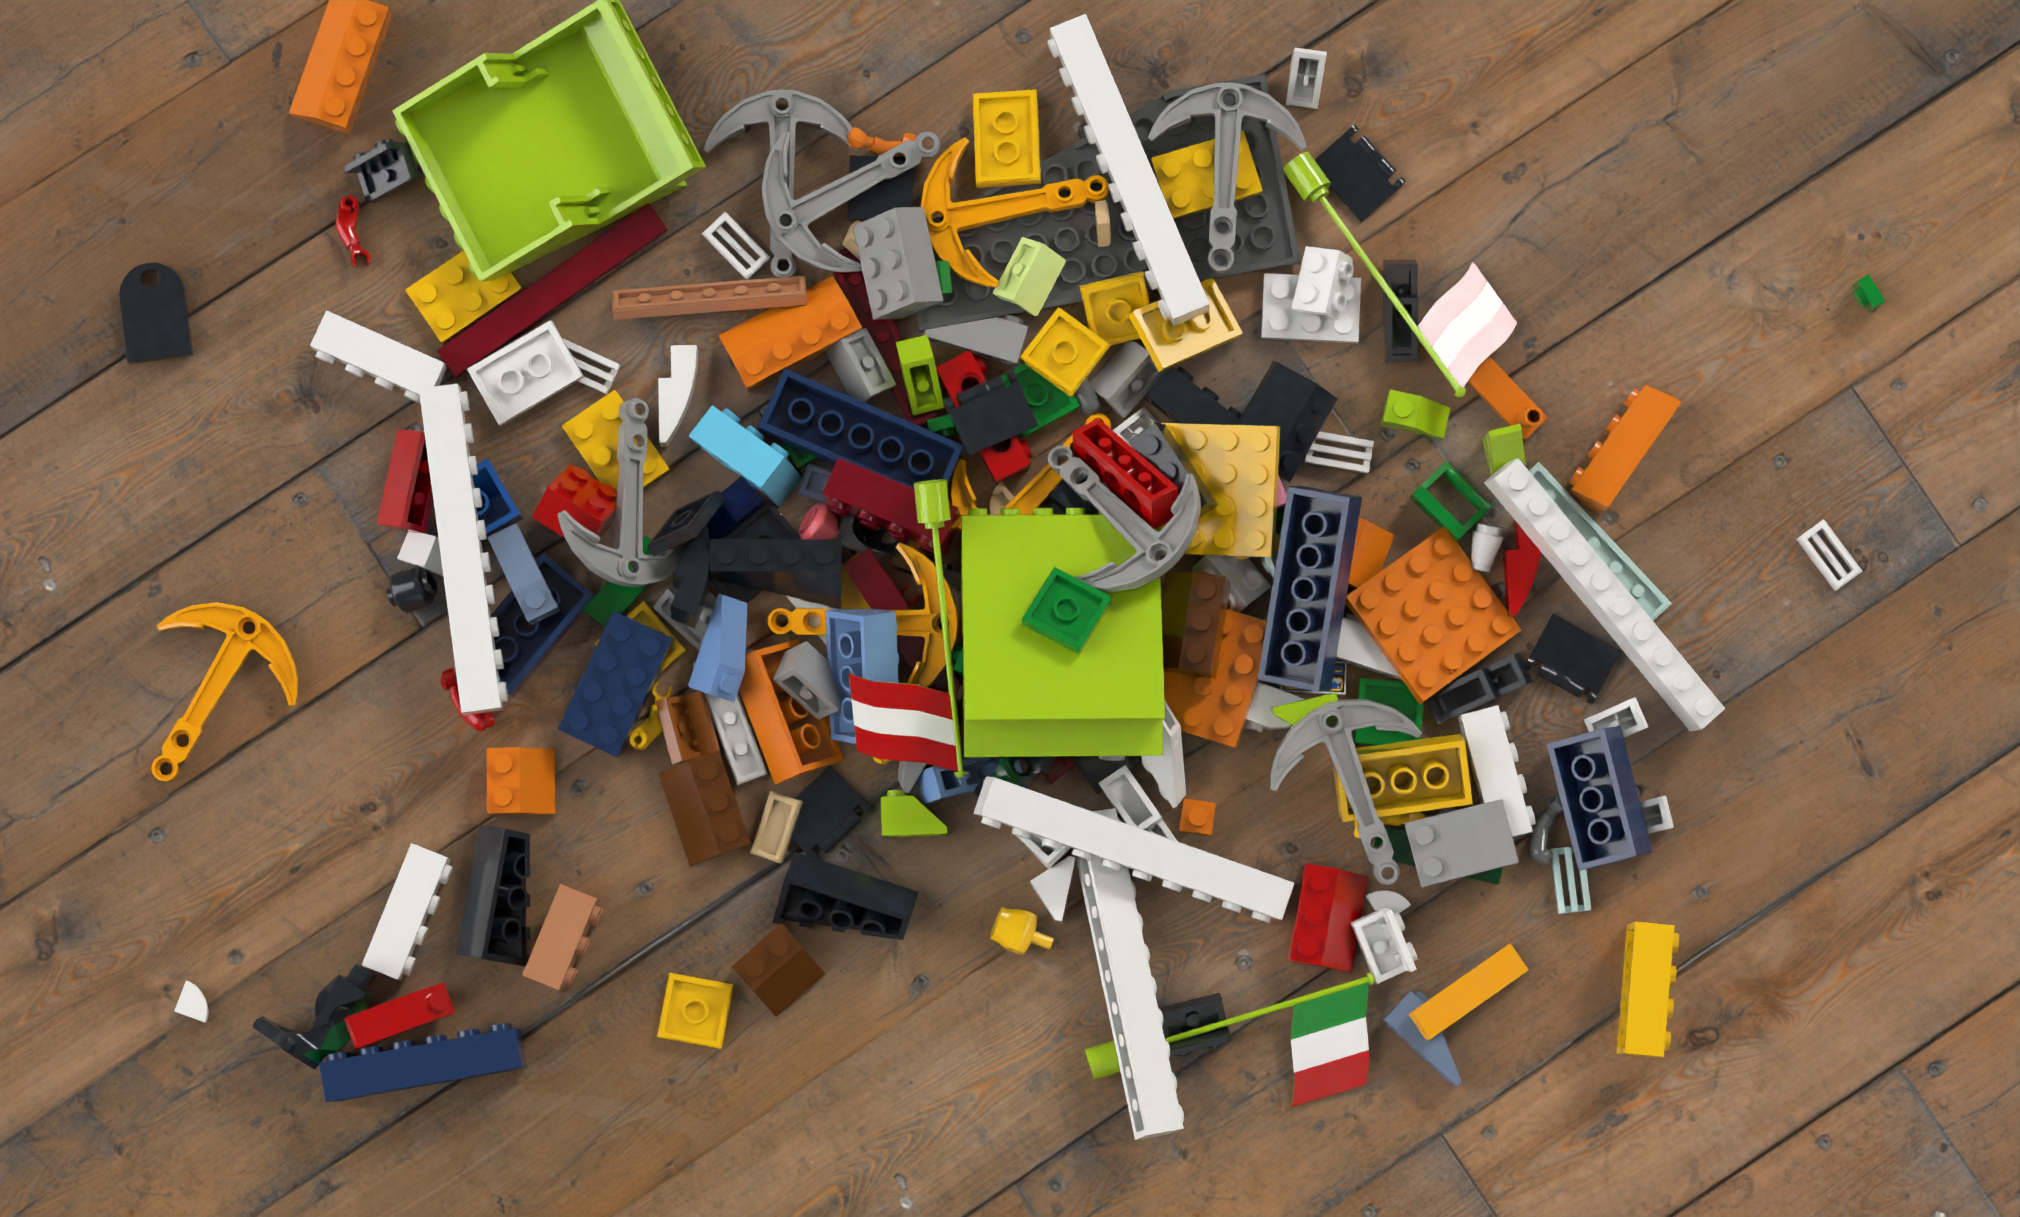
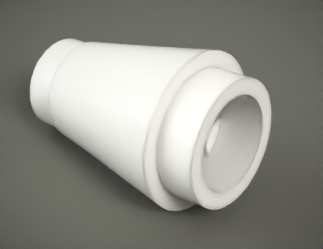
[1471,523,1504,572]

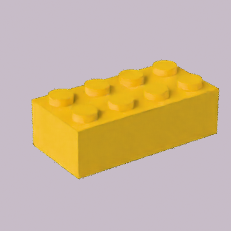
[1332,734,1473,822]
[1616,922,1679,1058]

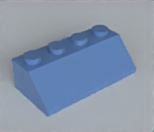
[825,609,899,744]

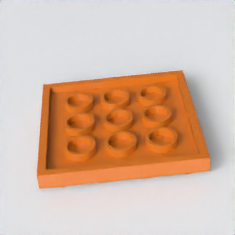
[1345,527,1522,704]
[1161,589,1267,749]

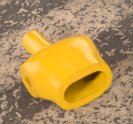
[990,907,1054,955]

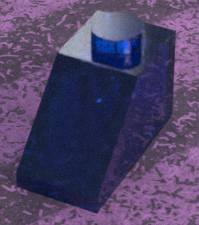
[707,476,764,539]

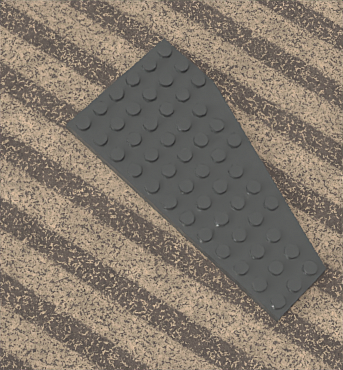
[916,74,1301,332]

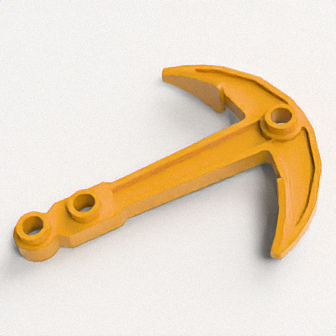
[921,137,1109,288]
[951,413,1111,532]
[768,542,959,687]
[151,602,298,782]

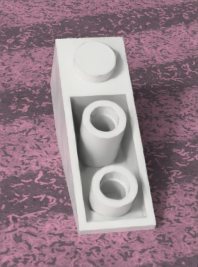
[1141,700,1186,808]

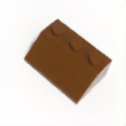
[1161,572,1231,679]
[659,750,752,866]

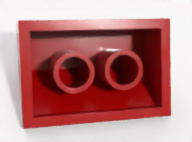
[1287,863,1368,973]

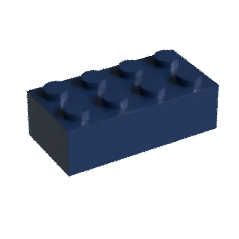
[491,553,595,698]
[558,611,676,757]
[1547,726,1653,871]

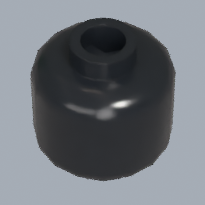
[387,565,438,613]

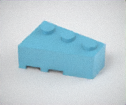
[689,405,802,507]

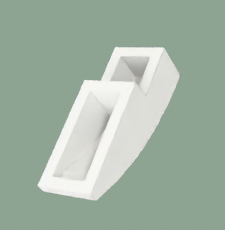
[658,345,698,447]
[1099,765,1178,842]

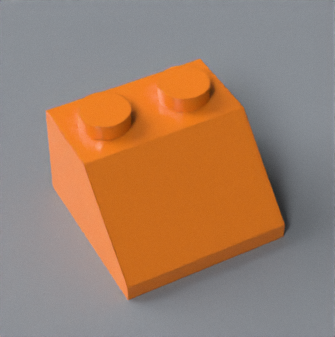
[1348,518,1394,590]
[487,747,556,816]

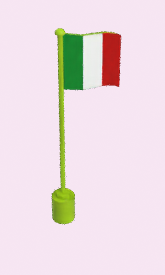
[1085,973,1375,1107]

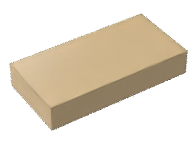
[750,791,803,864]

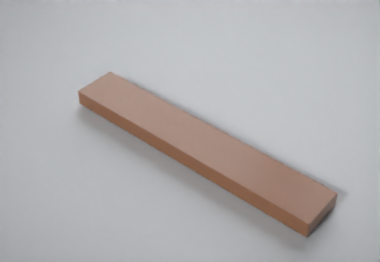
[612,276,807,320]

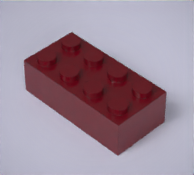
[823,457,961,556]

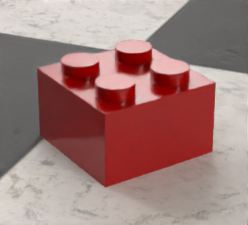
[532,464,617,538]

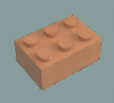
[522,884,604,992]

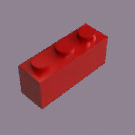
[377,429,433,534]

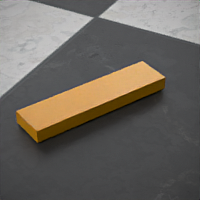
[1409,943,1529,1041]

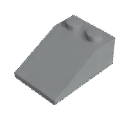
[1405,799,1519,887]

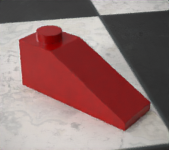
[344,982,455,1049]

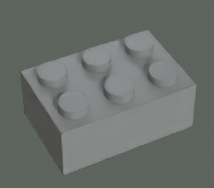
[853,207,944,320]

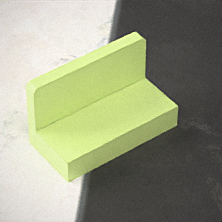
[992,237,1066,316]

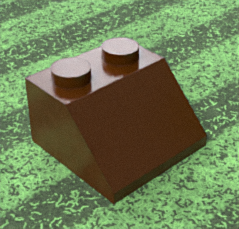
[732,923,825,1017]

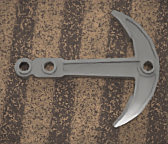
[1148,82,1307,273]
[703,89,862,278]
[761,131,940,273]
[558,398,690,587]
[1048,445,1201,593]
[1270,699,1422,885]

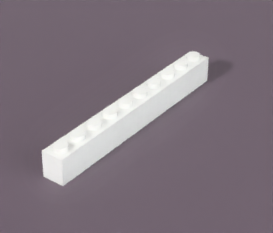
[1047,14,1209,326]
[419,383,508,715]
[1484,458,1725,731]
[973,776,1294,923]
[1075,808,1184,1140]

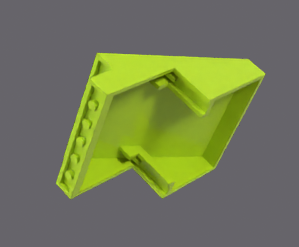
[392,0,706,282]
[961,508,1165,757]

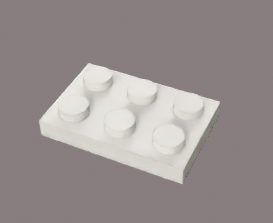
[1261,273,1361,344]
[467,320,584,426]

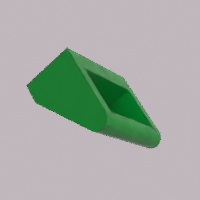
[1410,461,1492,542]

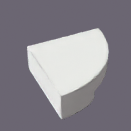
[1365,891,1411,913]
[174,980,209,1023]

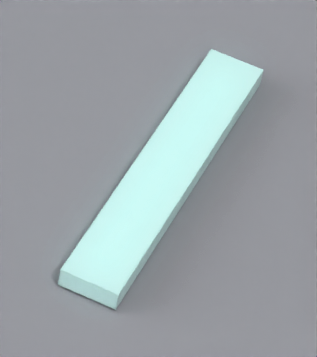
[1529,462,1672,621]

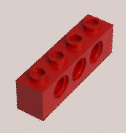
[936,350,1033,485]
[1072,418,1178,529]

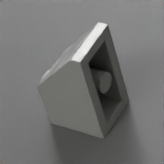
[773,641,841,720]

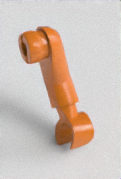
[848,127,917,157]

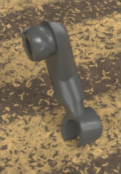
[1074,376,1102,417]
[1528,795,1563,866]

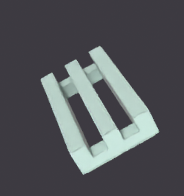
[1550,847,1591,914]

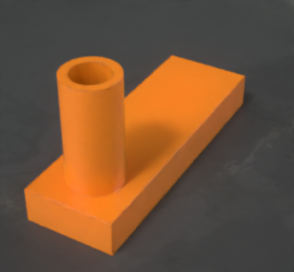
[1467,356,1548,441]

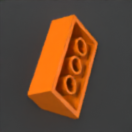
[288,0,393,135]
[718,276,862,393]
[1568,384,1682,515]
[739,639,844,785]

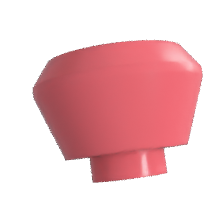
[799,503,840,540]

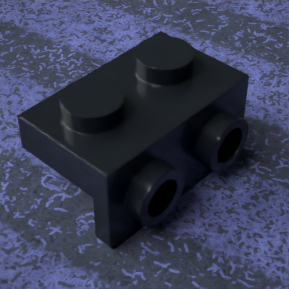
[343,139,419,203]
[1159,993,1232,1056]

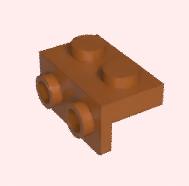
[656,691,720,764]

